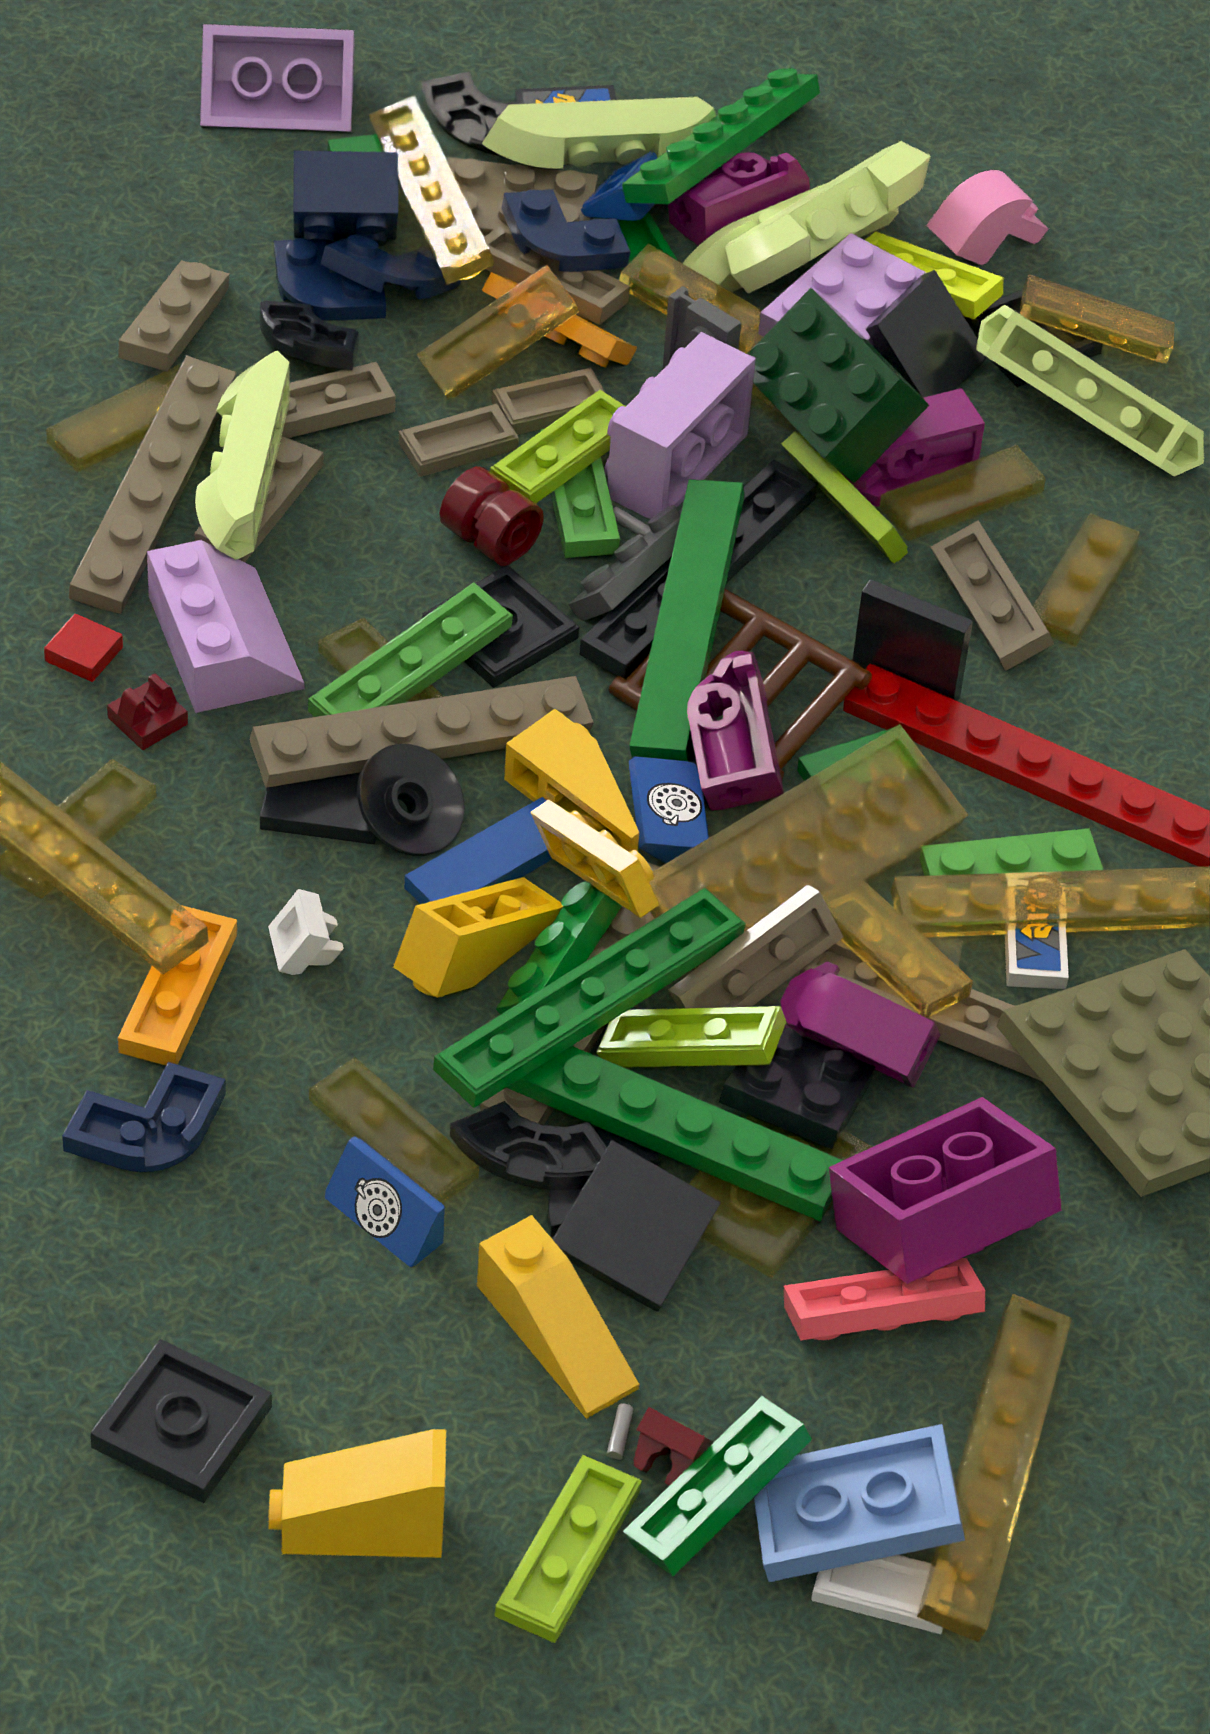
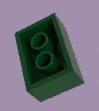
[748,287,930,483]

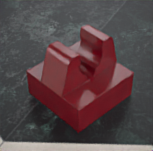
[107,674,188,751]
[634,1407,714,1486]

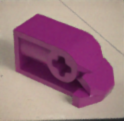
[668,153,810,246]
[838,388,985,507]
[687,651,784,811]
[780,961,941,1088]

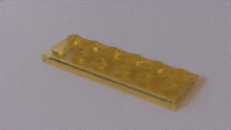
[650,725,968,971]

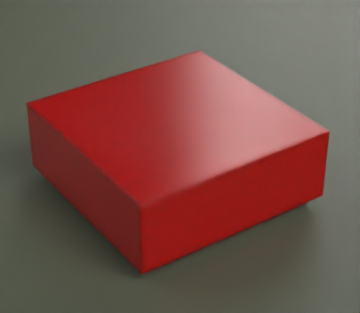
[44,614,123,682]

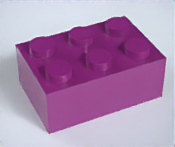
[829,1097,1062,1284]

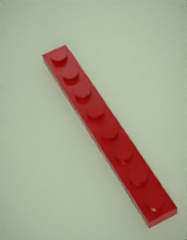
[843,663,1210,872]

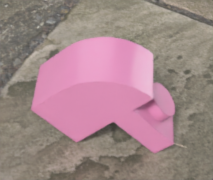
[926,170,1048,265]

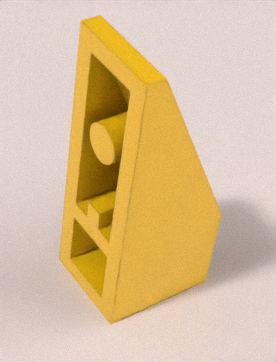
[504,709,639,853]
[393,877,563,998]
[477,1215,639,1419]

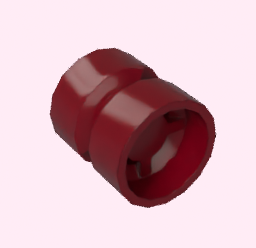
[439,466,544,566]

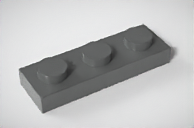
[568,505,682,621]

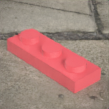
[784,1258,985,1341]

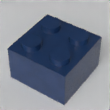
[293,151,398,247]

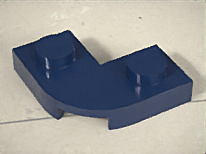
[501,189,631,272]
[321,235,465,299]
[274,238,386,321]
[62,1062,226,1172]

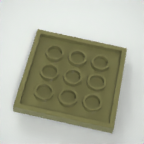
[996,949,1210,1197]

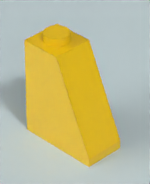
[269,1429,446,1558]

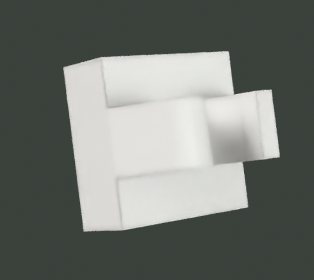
[268,889,344,975]

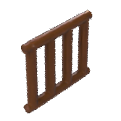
[609,589,872,779]

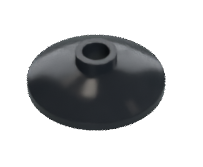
[357,744,465,856]

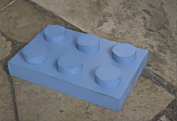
[754,1424,965,1582]

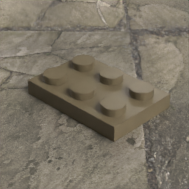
[433,157,598,241]

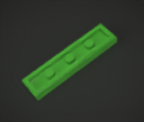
[308,582,512,717]

